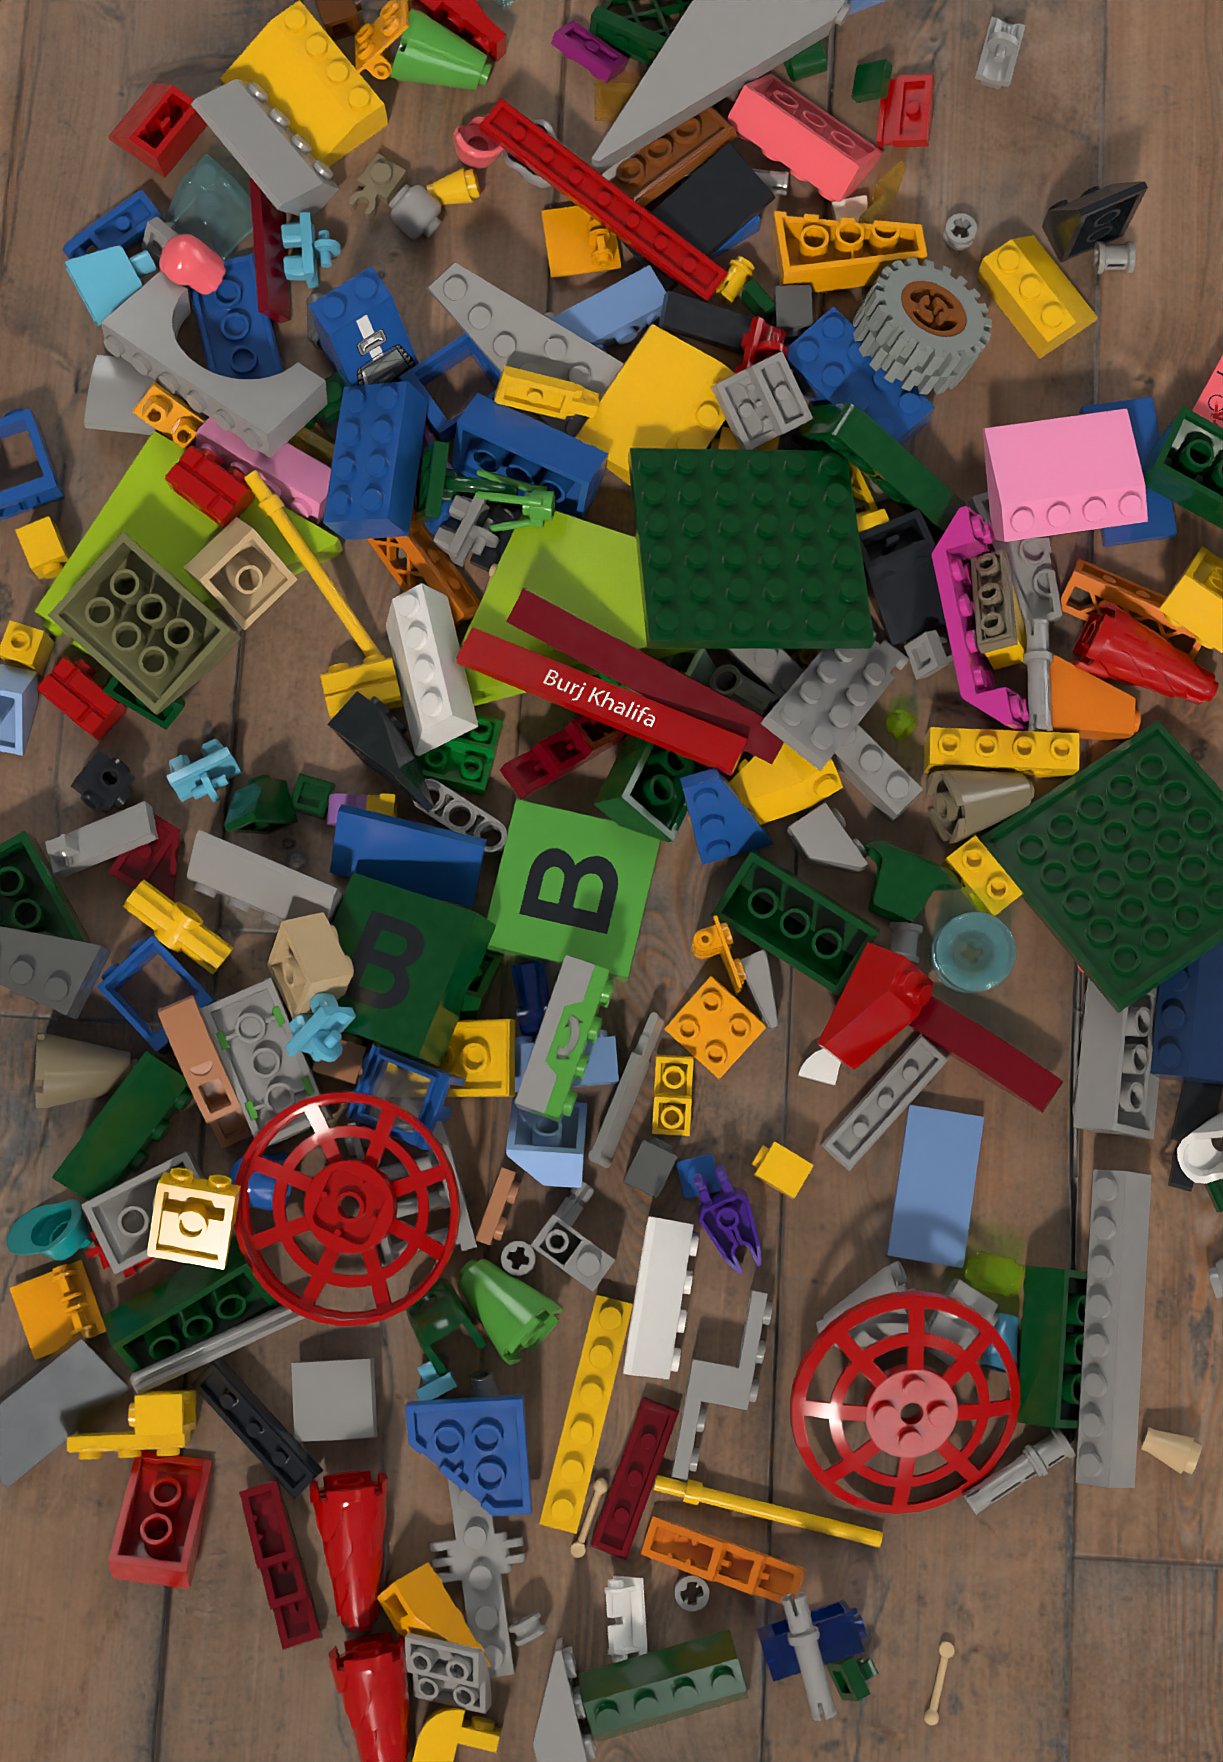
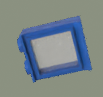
[346,1045,466,1151]

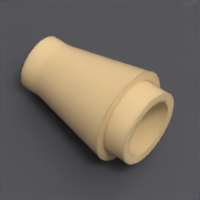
[1140,1427,1202,1474]

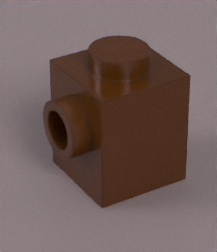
[315,0,362,41]

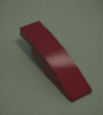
[500,715,628,800]
[909,995,1063,1114]
[239,1480,323,1650]

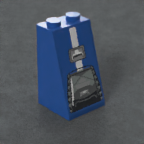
[308,266,419,387]

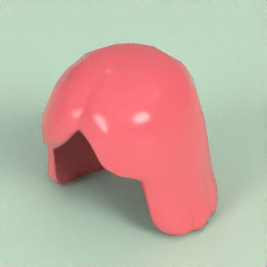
[453,116,505,169]
[159,234,226,295]

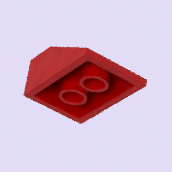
[817,942,934,1070]
[108,1451,213,1589]

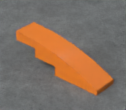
[641,1516,807,1605]

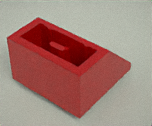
[108,83,208,178]

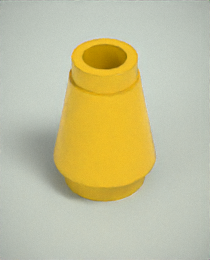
[427,167,481,205]

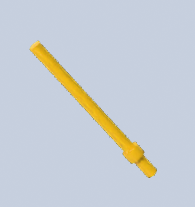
[244,470,382,657]
[653,1475,883,1548]

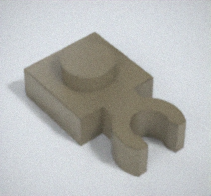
[349,153,407,221]

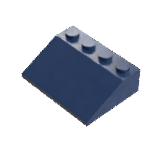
[1150,942,1223,1085]

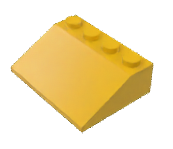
[220,0,388,167]
[574,324,735,486]
[1159,546,1223,654]

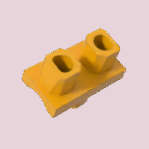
[132,381,207,449]

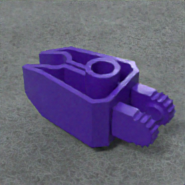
[692,1164,761,1274]

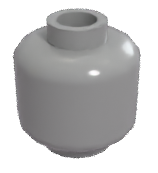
[388,184,442,239]

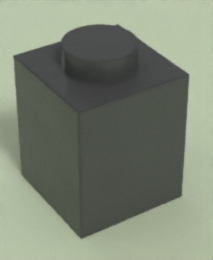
[773,285,813,344]
[623,1137,678,1199]

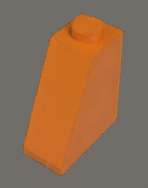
[1044,655,1141,742]

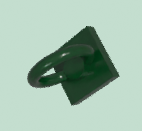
[414,441,519,523]

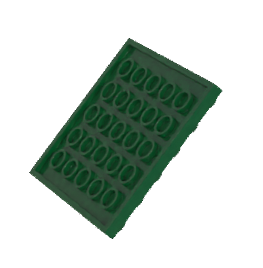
[628,448,875,649]
[979,720,1223,1013]

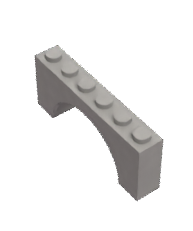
[101,271,327,458]

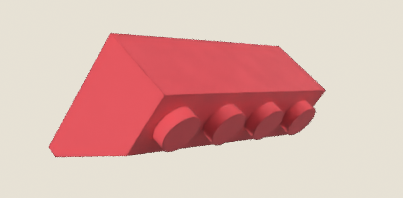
[726,73,884,203]

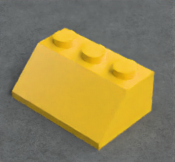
[976,235,1098,359]

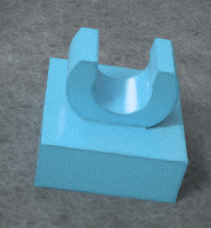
[415,1361,459,1401]

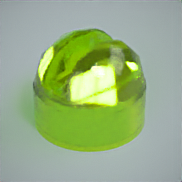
[886,709,919,742]

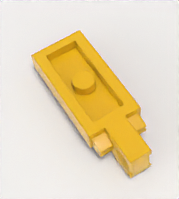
[494,365,599,420]

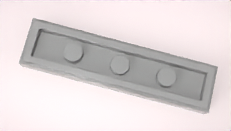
[820,1034,949,1171]

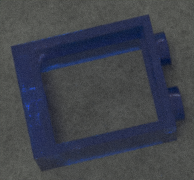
[756,1599,868,1682]

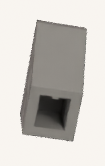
[786,803,868,873]
[530,1214,615,1292]

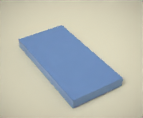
[886,1105,984,1268]

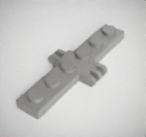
[430,1479,526,1678]

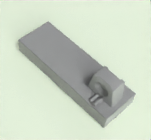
[45,801,158,879]

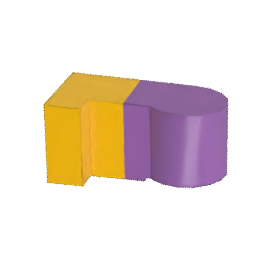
[327,793,399,828]

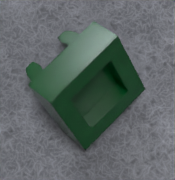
[825,1656,878,1701]

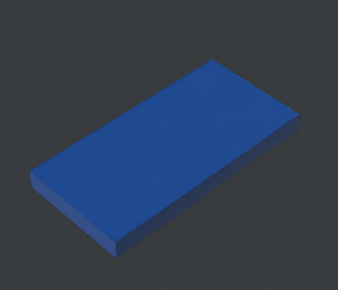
[188,253,284,379]
[1079,397,1177,547]
[330,804,487,908]

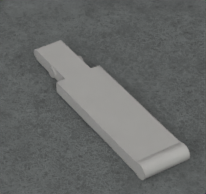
[589,1012,664,1168]

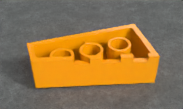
[772,211,927,293]

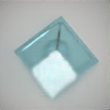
[164,154,253,260]

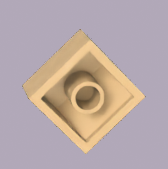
[183,517,298,630]
[267,912,354,1019]

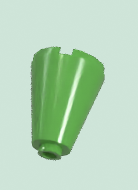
[390,9,492,91]
[458,1258,563,1365]

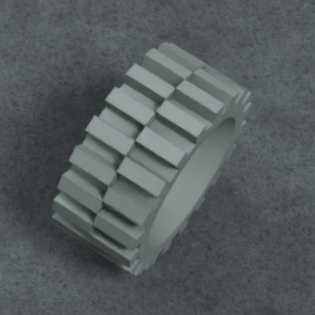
[853,258,992,394]

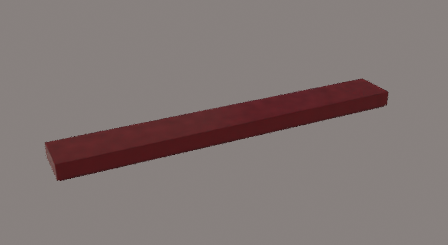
[506,588,784,765]

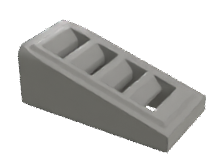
[740,949,778,1032]

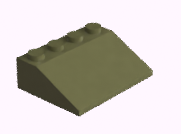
[48,532,242,715]

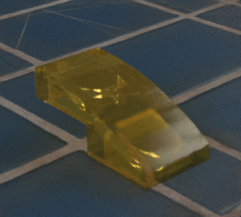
[858,161,906,224]

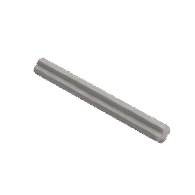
[130,1296,305,1394]

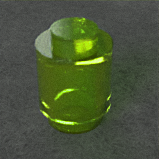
[965,1250,1025,1296]

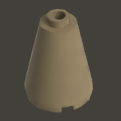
[926,770,1034,844]
[35,1033,138,1109]

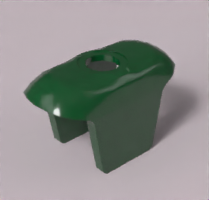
[862,840,962,923]
[405,1277,487,1374]

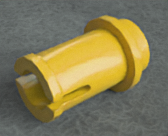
[714,256,755,305]

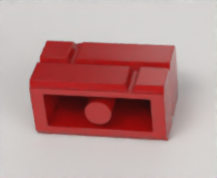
[165,445,254,529]
[37,657,127,742]

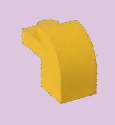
[412,1704,502,1762]

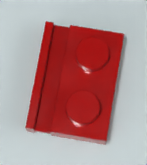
[876,74,935,148]

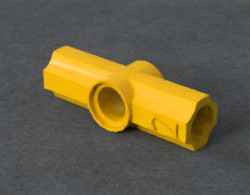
[123,880,234,975]

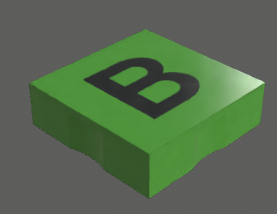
[487,799,661,983]

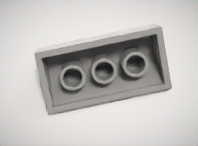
[191,79,340,219]
[187,830,343,927]
[1073,978,1159,1140]

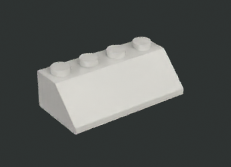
[386,583,478,756]
[623,1216,699,1379]

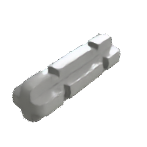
[555,1181,594,1227]

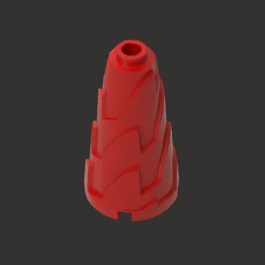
[1070,600,1219,705]
[309,1470,389,1633]
[328,1632,410,1762]

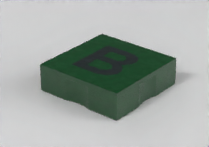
[332,872,496,1067]

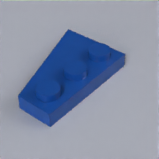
[680,768,773,865]

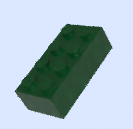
[0,831,92,1002]

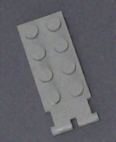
[761,630,910,771]

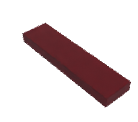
[249,178,291,323]
[590,1397,679,1560]

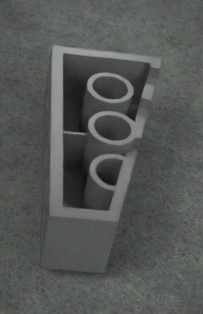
[0,926,111,1020]

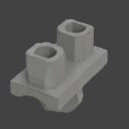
[975,17,1026,89]
[434,495,499,567]

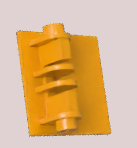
[355,0,409,79]
[541,206,621,278]
[691,915,746,996]
[664,975,767,1079]
[9,1260,107,1360]

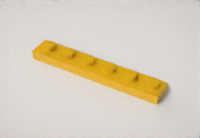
[539,1294,633,1534]

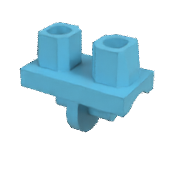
[281,212,341,288]
[167,739,242,803]
[285,993,356,1062]

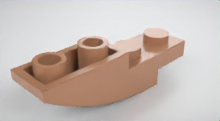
[158,995,253,1149]

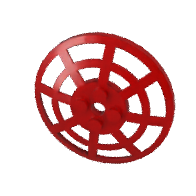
[234,1091,461,1326]
[790,1290,1020,1514]

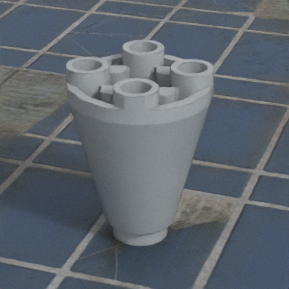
[816,1261,930,1351]

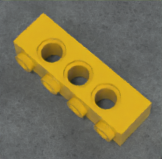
[924,727,1079,779]

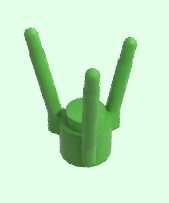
[475,469,555,532]

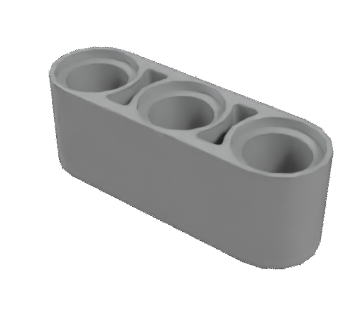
[413,779,508,858]

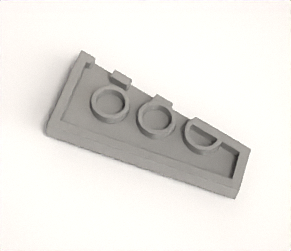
[969,492,1062,628]

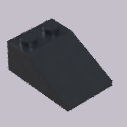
[1042,181,1148,263]
[327,691,434,812]

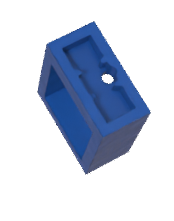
[399,333,501,443]
[0,408,65,521]
[97,935,217,1055]

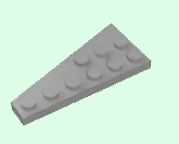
[427,262,624,437]

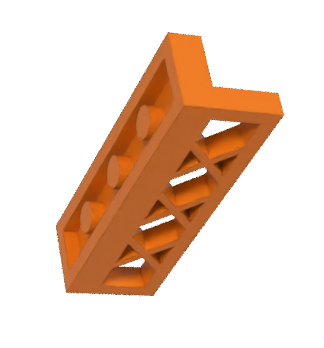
[367,508,481,629]
[1060,558,1202,660]

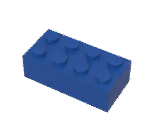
[787,306,935,446]
[323,381,428,540]

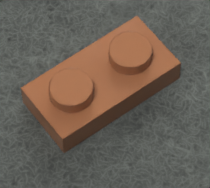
[476,1167,521,1246]

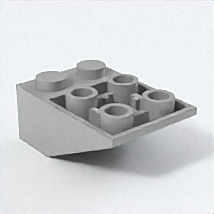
[533,1637,596,1762]

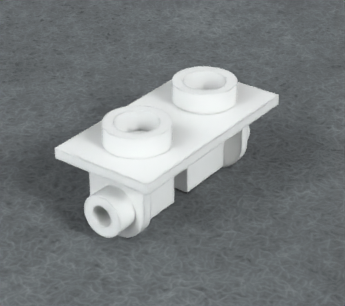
[604,1576,648,1662]

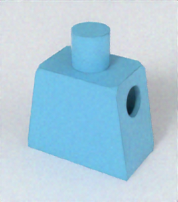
[63,245,157,327]

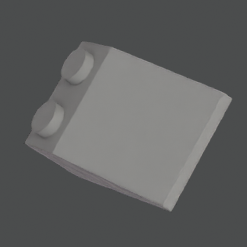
[81,1151,206,1275]

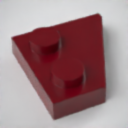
[108,813,181,902]

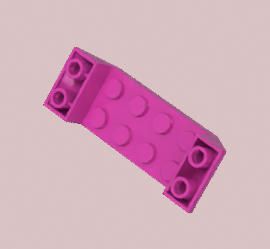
[932,506,1029,731]

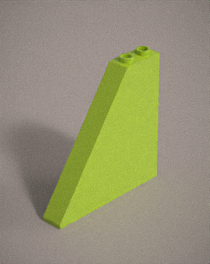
[34,431,343,656]
[460,511,694,706]

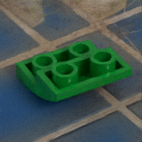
[418,714,503,796]

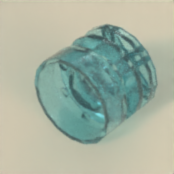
[930,912,1016,993]

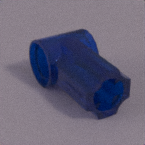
[511,960,550,1037]

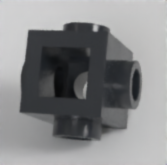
[71,750,135,814]

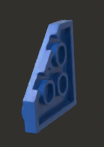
[405,1394,532,1516]

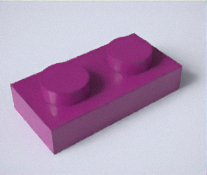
[551,20,629,83]

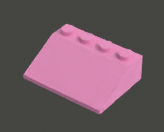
[982,409,1148,542]

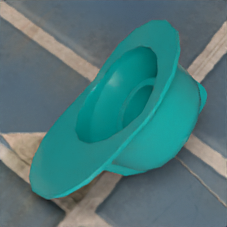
[6,1199,93,1261]

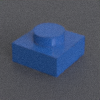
[675,1153,721,1200]

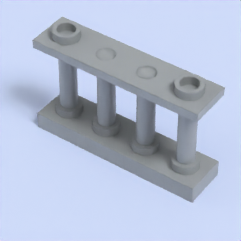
[345,1102,479,1267]

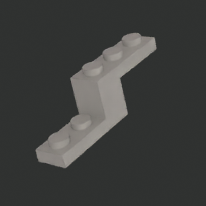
[671,1290,773,1480]

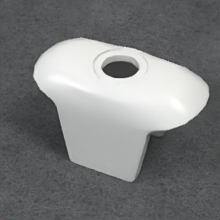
[1177,1112,1223,1183]

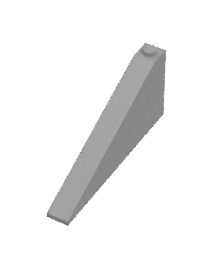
[591,0,852,173]

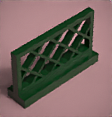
[589,0,693,67]

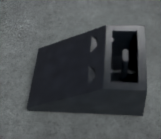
[859,509,946,646]

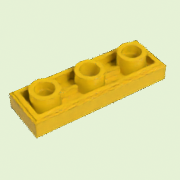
[67,1431,191,1460]

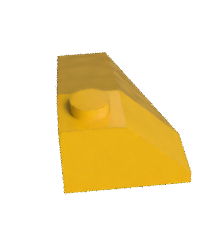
[687,743,843,826]

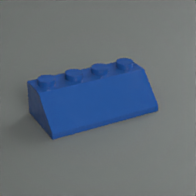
[452,393,608,521]

